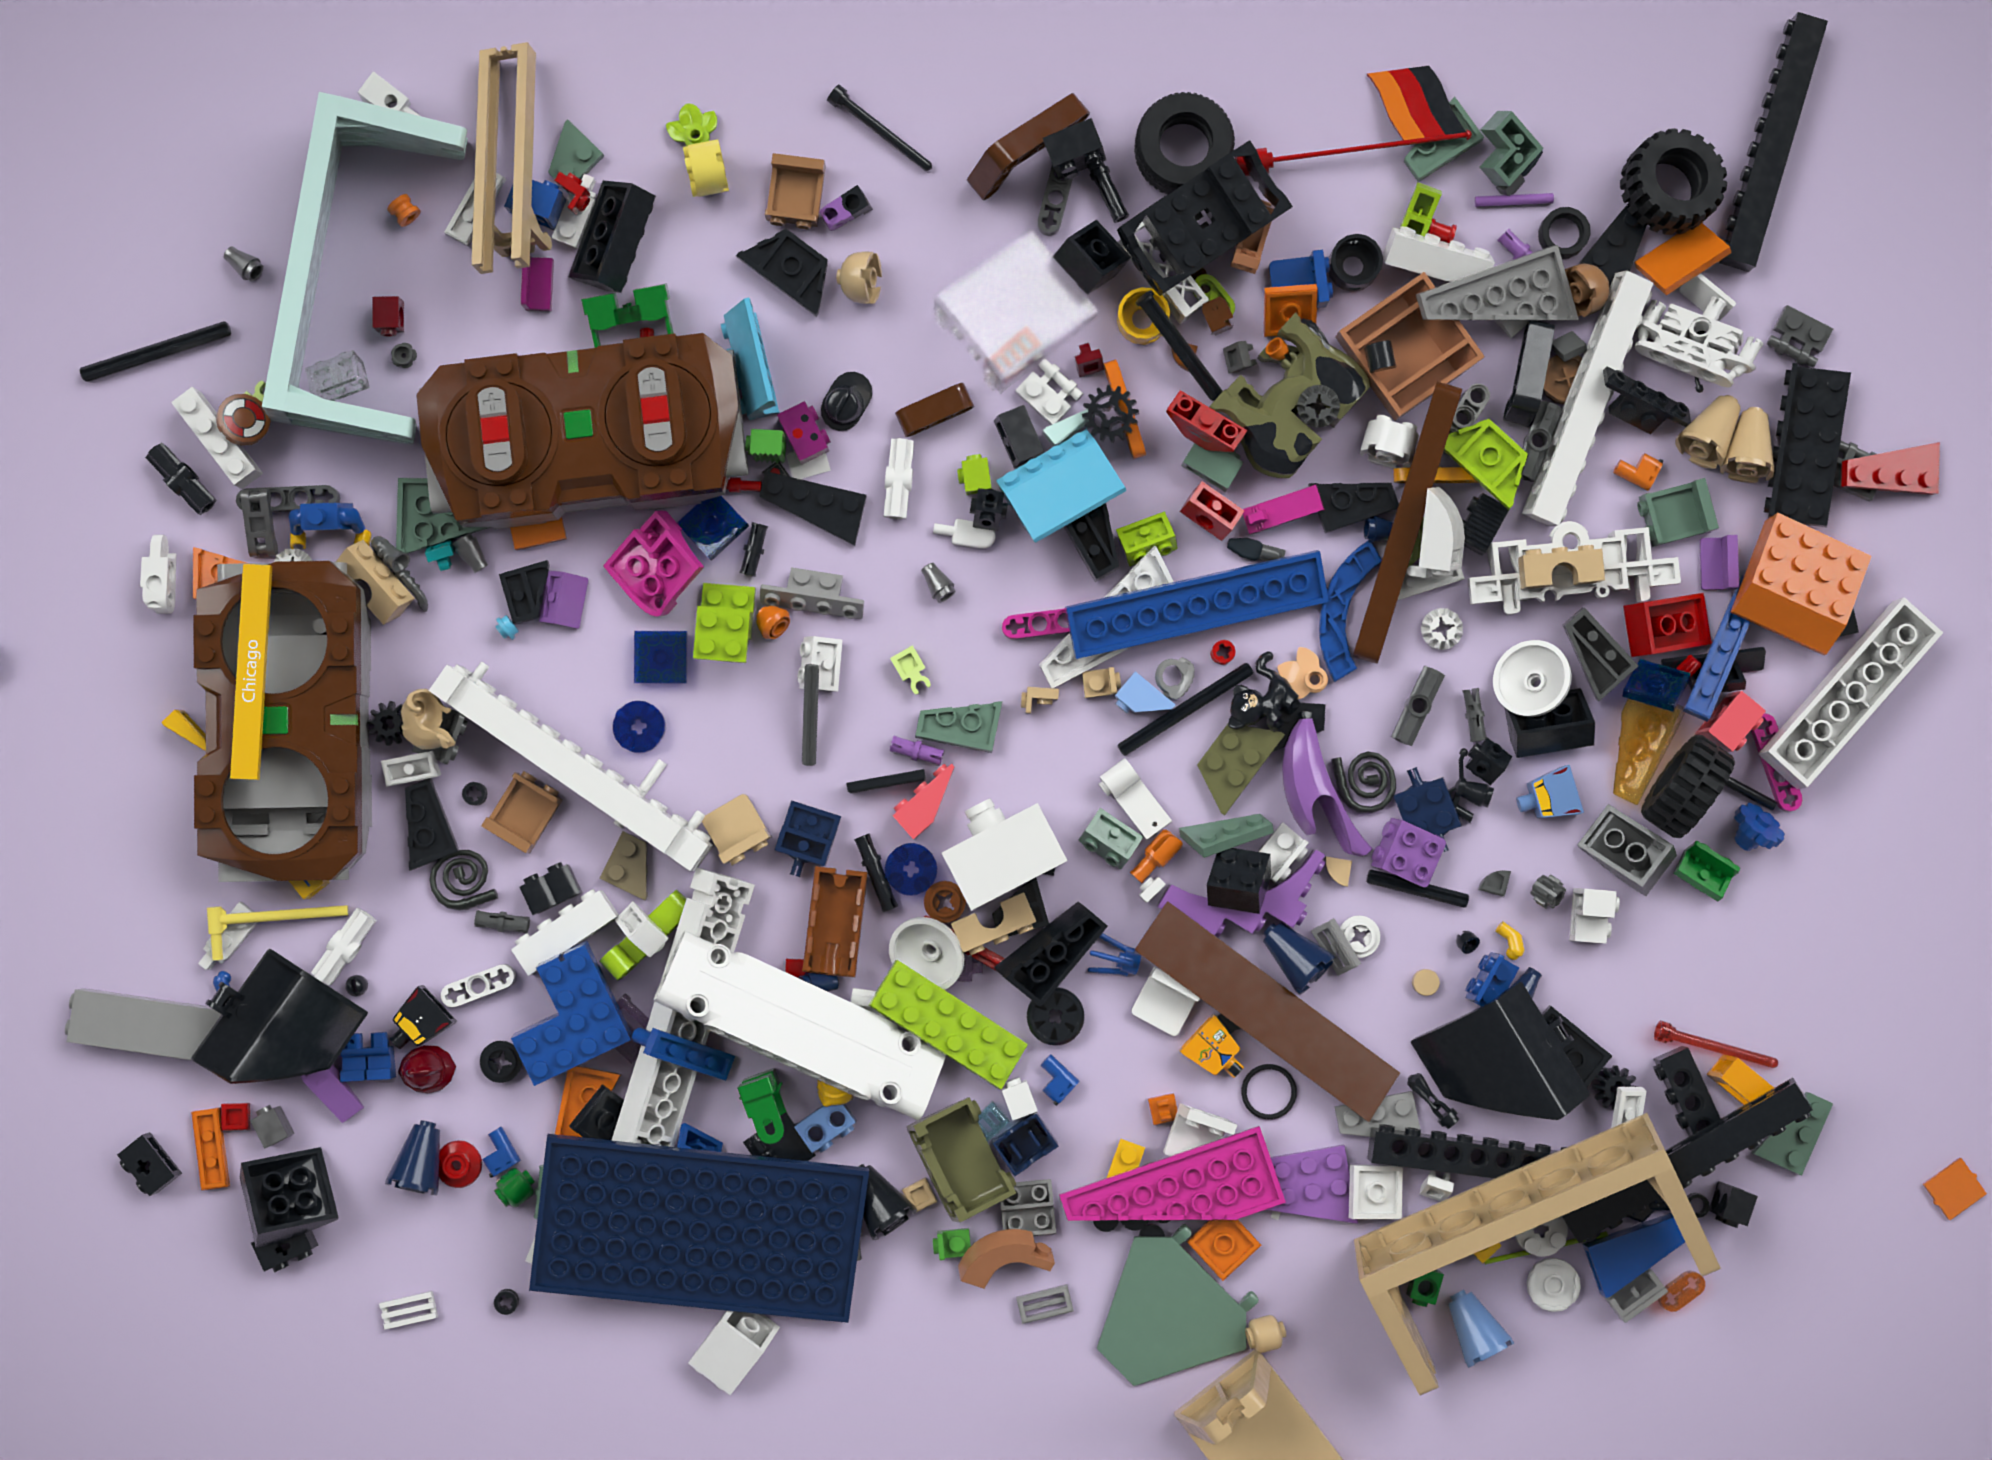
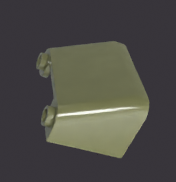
[907,1097,1016,1223]

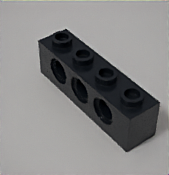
[1653,1046,1721,1137]

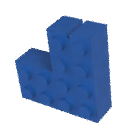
[511,941,632,1086]

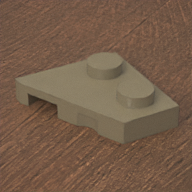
[600,831,648,900]

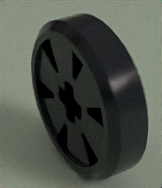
[1027,987,1084,1045]

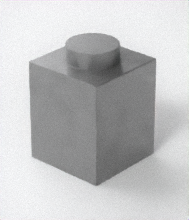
[250,1105,295,1149]

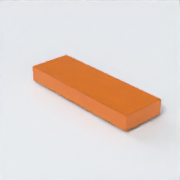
[191,1107,230,1190]

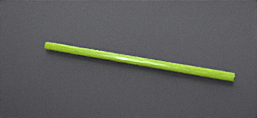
[1484,1231,1608,1265]

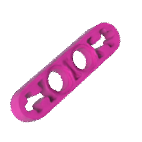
[1002,609,1070,639]
[1751,713,1803,811]

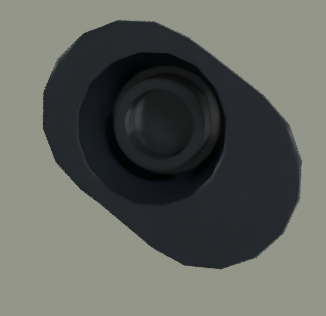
[821,372,872,431]

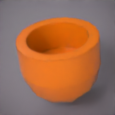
[1265,337,1289,361]

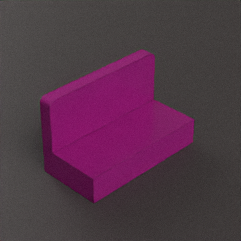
[521,256,554,311]

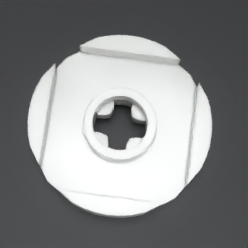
[1514,1216,1568,1257]

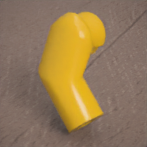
[1495,921,1525,960]

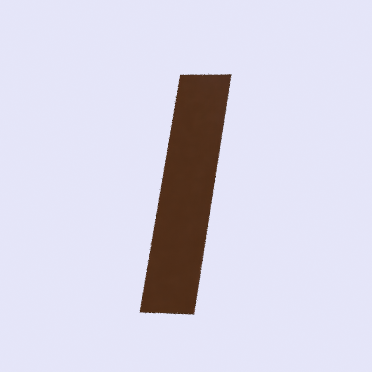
[1135,901,1400,1122]

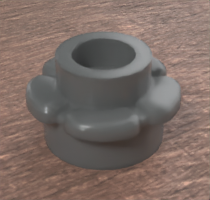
[391,343,417,368]

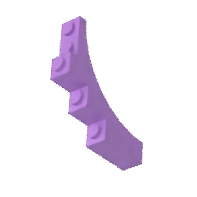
[1156,849,1325,937]

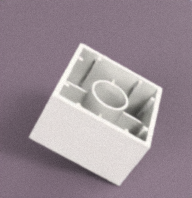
[942,798,1068,911]

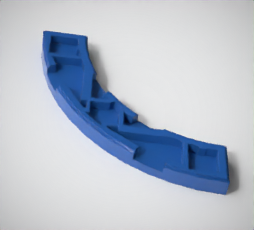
[1319,539,1382,682]

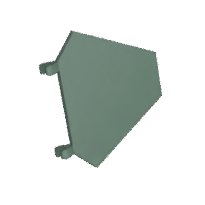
[1097,1224,1259,1386]

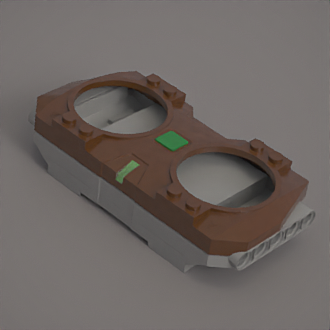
[193,561,372,882]

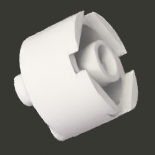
[1360,415,1419,468]

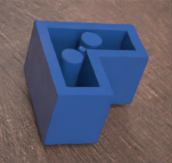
[504,180,566,230]

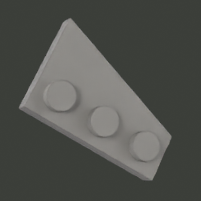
[1334,1091,1421,1141]

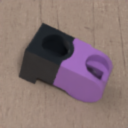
[819,185,873,231]

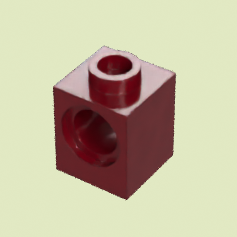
[372,296,404,337]

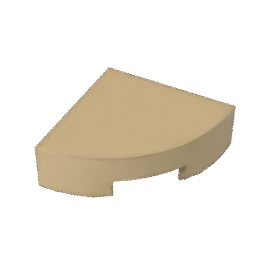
[1325,856,1352,887]

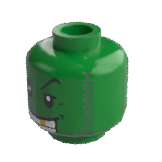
[494,1168,535,1208]

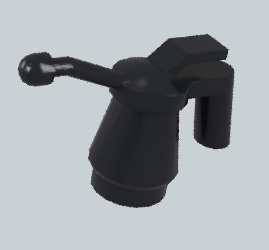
[1448,748,1494,823]

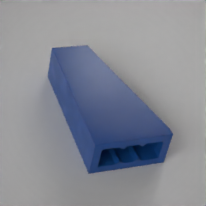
[1582,1213,1685,1298]

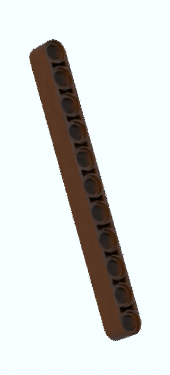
[1352,381,1462,664]

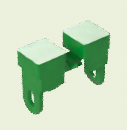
[581,283,674,348]
[737,1068,788,1144]

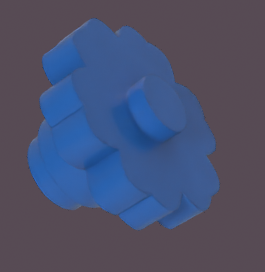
[1734,803,1785,851]

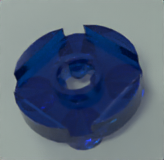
[613,701,666,753]
[885,843,937,896]

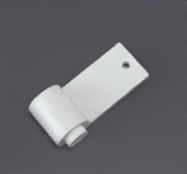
[1098,758,1172,840]

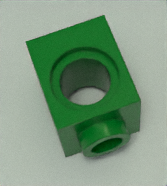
[1406,1270,1444,1307]

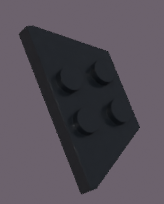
[736,229,828,317]

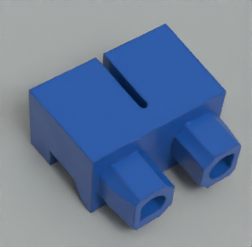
[340,1032,396,1082]

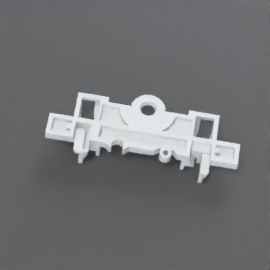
[1468,521,1681,615]

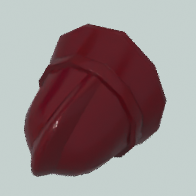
[398,1045,456,1094]

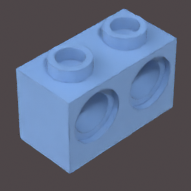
[794,1104,857,1153]

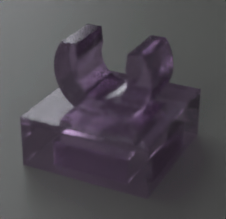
[957,954,983,982]

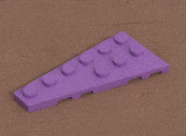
[1266,1144,1358,1224]

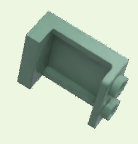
[1637,478,1719,547]

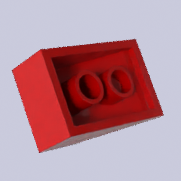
[1623,593,1712,657]

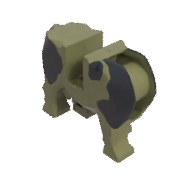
[1209,312,1371,478]

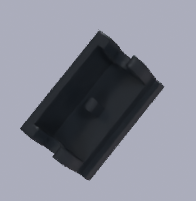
[994,405,1045,468]

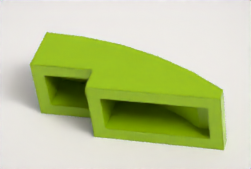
[1399,182,1442,236]

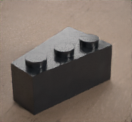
[1064,503,1119,582]

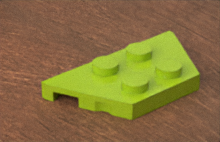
[1444,419,1528,510]

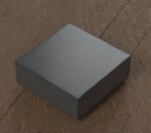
[1551,331,1587,362]

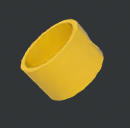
[1117,287,1170,345]

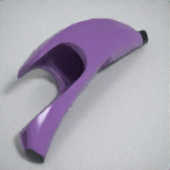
[1282,711,1373,857]

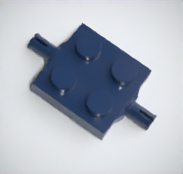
[1393,767,1462,853]

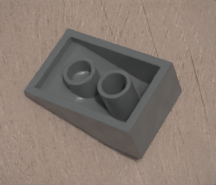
[1577,804,1677,896]

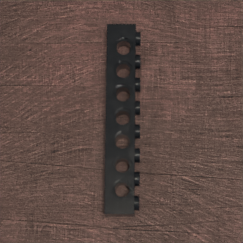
[1367,1124,1567,1178]

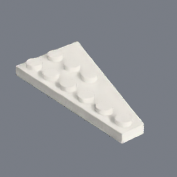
[1039,546,1174,688]

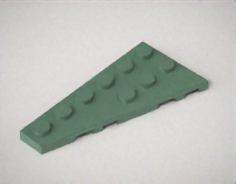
[396,478,491,553]

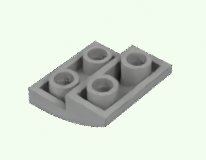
[1000,1179,1056,1236]

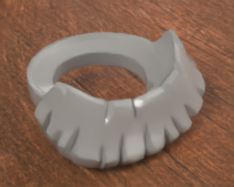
[1155,657,1195,700]

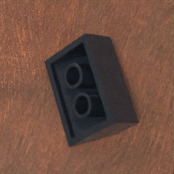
[1504,688,1595,758]

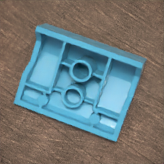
[721,298,779,420]
[996,429,1127,543]

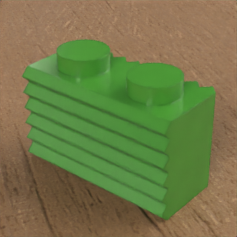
[745,429,787,464]

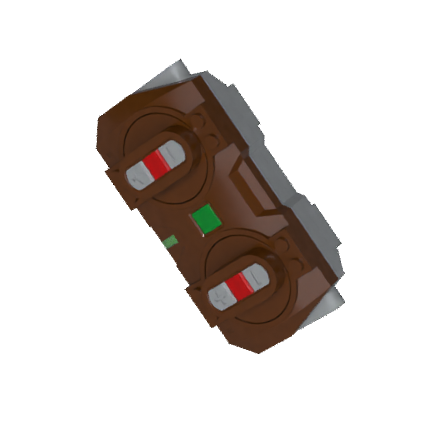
[416,333,748,529]

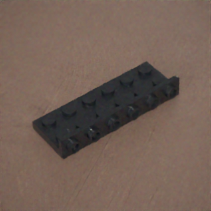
[1764,363,1851,528]

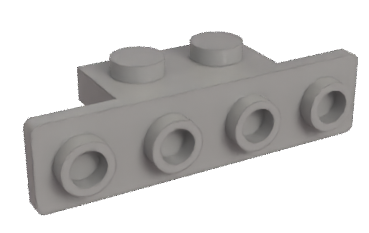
[760,567,864,619]

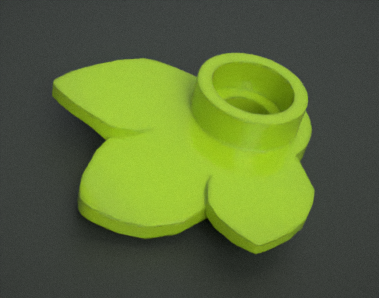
[666,103,718,146]

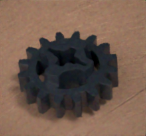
[1082,385,1139,443]

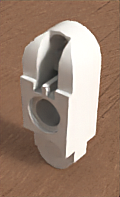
[140,535,176,614]

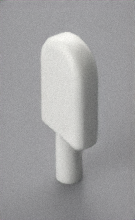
[933,519,996,549]

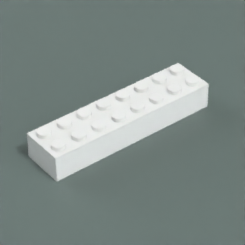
[1758,597,1943,789]

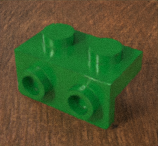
[1673,841,1740,902]

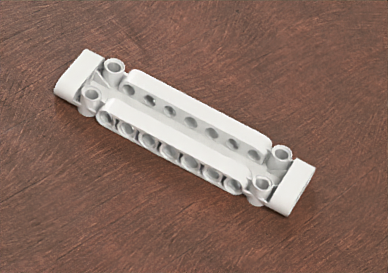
[654,931,946,1121]

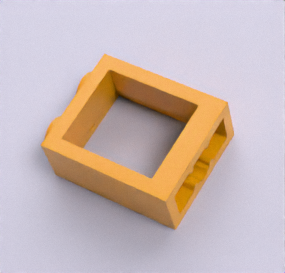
[1706,1054,1774,1105]

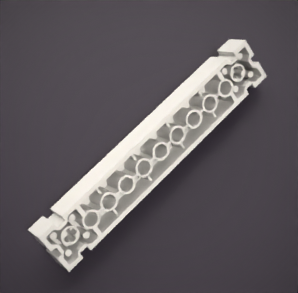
[429,662,713,871]
[612,867,755,1147]

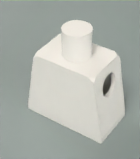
[358,71,420,116]

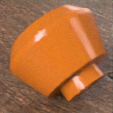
[756,605,790,639]

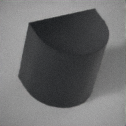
[1364,340,1397,373]

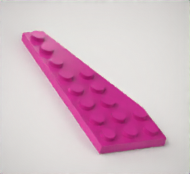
[1059,1126,1286,1221]

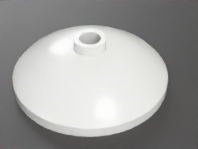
[1493,640,1572,717]
[889,917,964,990]

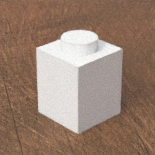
[1002,1077,1038,1120]

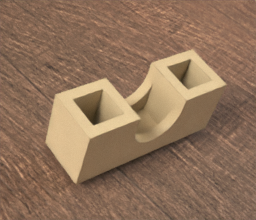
[336,540,414,625]
[1518,545,1605,589]
[951,892,1036,956]

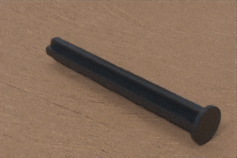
[1135,291,1223,401]

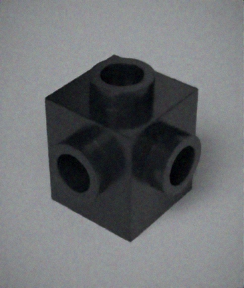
[969,488,1008,531]
[1465,737,1513,786]

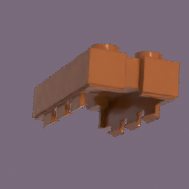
[802,866,868,978]

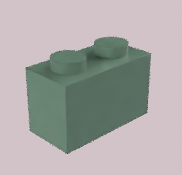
[1181,443,1244,492]

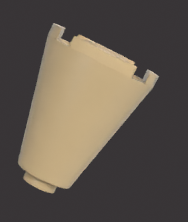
[1675,395,1741,469]
[1720,407,1774,483]

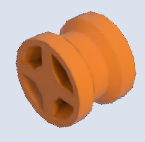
[387,194,421,227]

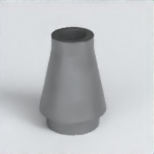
[223,246,263,282]
[453,533,488,573]
[921,562,956,603]

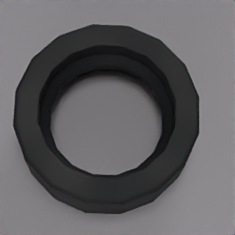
[1538,207,1591,259]

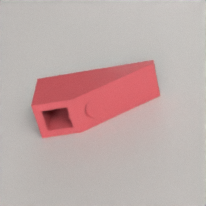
[893,764,955,839]

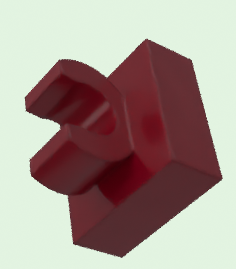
[1075,342,1104,378]

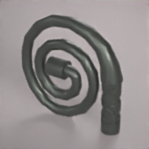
[1331,751,1396,813]
[429,850,498,910]

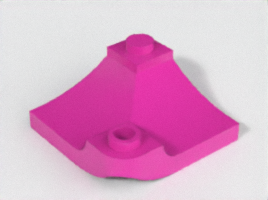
[603,511,704,616]

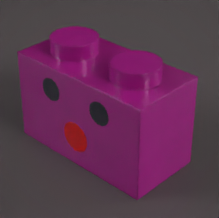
[777,401,831,465]

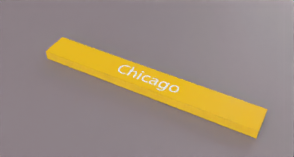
[230,564,272,780]

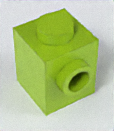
[957,454,992,495]

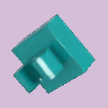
[425,540,455,571]

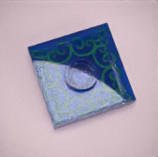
[677,496,749,561]
[634,631,688,684]
[1622,659,1691,712]

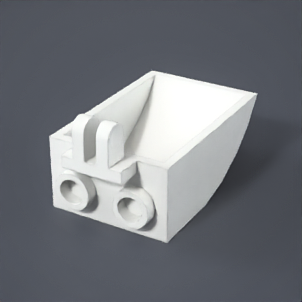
[1407,487,1465,578]

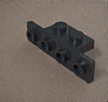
[1603,366,1691,435]
[1659,647,1766,692]

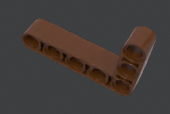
[967,93,1090,201]

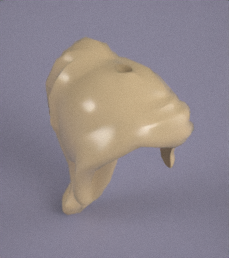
[401,689,456,749]

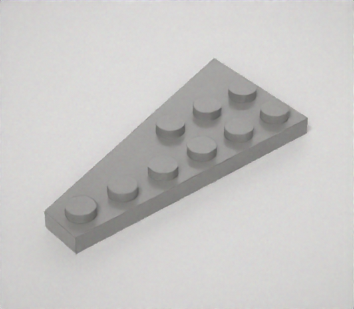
[1416,245,1579,320]

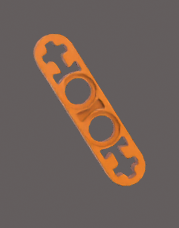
[1103,359,1146,459]

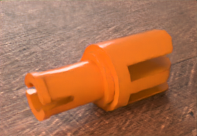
[1130,829,1183,883]

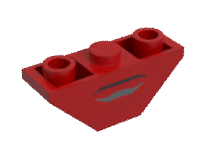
[1166,390,1247,452]

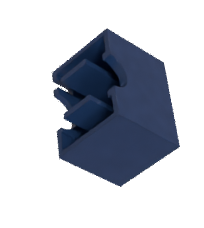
[992,1112,1059,1176]

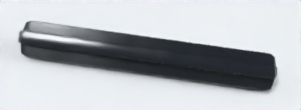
[1366,869,1469,908]

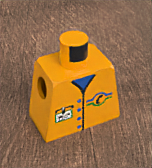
[1179,1014,1244,1078]

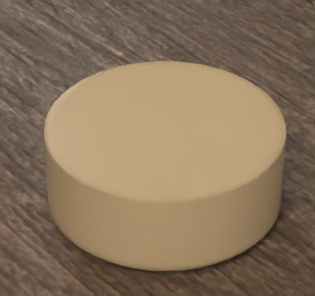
[1412,969,1440,996]

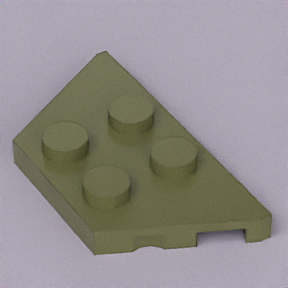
[1197,724,1285,816]

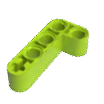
[599,890,686,981]

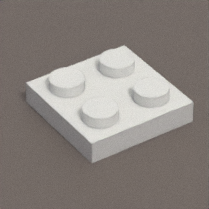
[1349,1165,1403,1219]

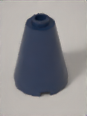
[1263,923,1336,995]
[385,1120,440,1196]

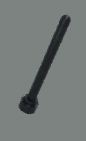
[827,84,932,171]

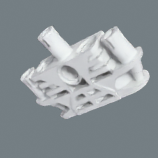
[1635,297,1763,387]

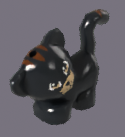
[1228,651,1300,733]

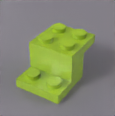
[693,583,756,663]

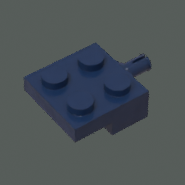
[775,800,842,877]

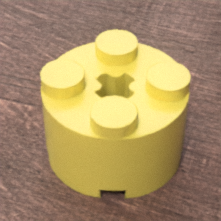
[683,139,729,197]

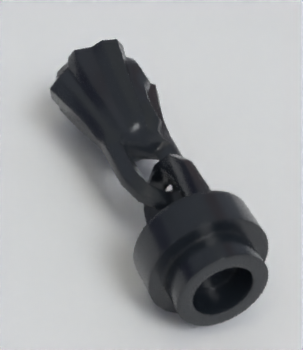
[1407,1073,1459,1129]

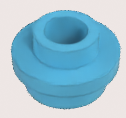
[495,615,519,640]

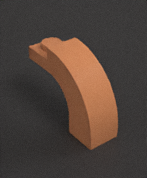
[1230,200,1275,274]
[958,1229,1055,1289]

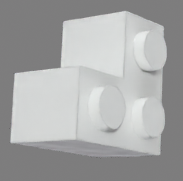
[1569,888,1620,944]

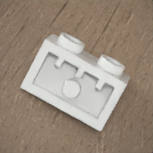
[797,636,842,692]
[1258,822,1309,883]

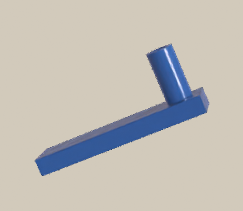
[632,1028,735,1081]

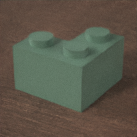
[1479,111,1544,187]

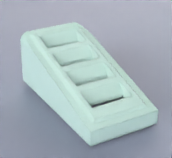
[1042,409,1095,447]

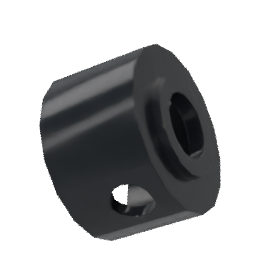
[1328,234,1383,292]

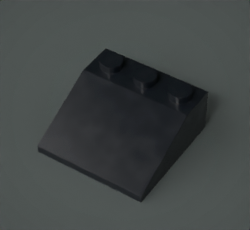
[239,1147,339,1248]

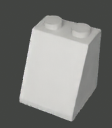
[688,1311,780,1395]

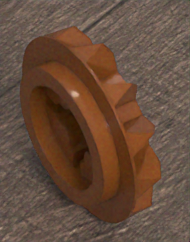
[924,881,966,923]

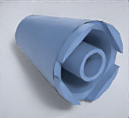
[1448,1290,1514,1368]

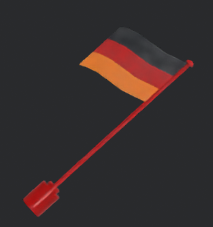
[1235,65,1472,177]

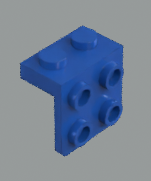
[1269,249,1333,308]

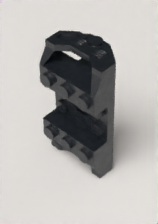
[1117,140,1293,296]

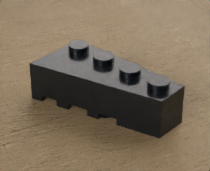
[993,901,1108,1007]

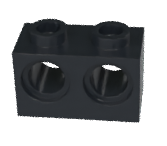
[1709,1181,1758,1228]

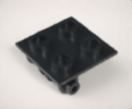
[743,1112,816,1161]

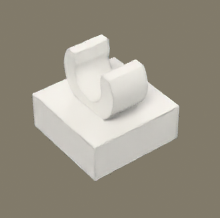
[1419,1170,1454,1202]

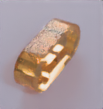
[1658,1270,1706,1312]

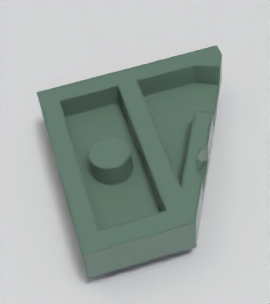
[548,119,604,192]

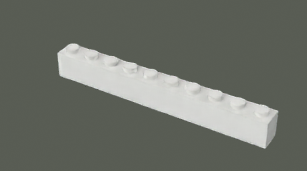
[1522,270,1653,526]

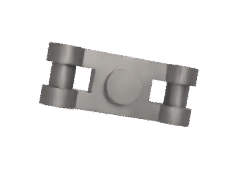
[241,489,278,557]

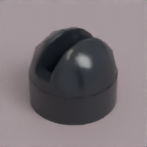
[1456,931,1480,954]
[345,975,368,996]

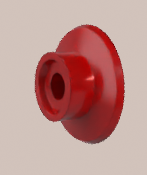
[439,1140,482,1188]

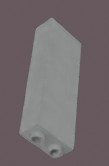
[65,988,222,1060]

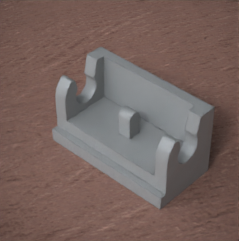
[1604,1269,1668,1323]

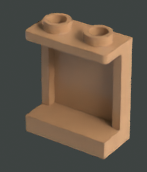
[765,153,826,230]
[481,771,563,853]

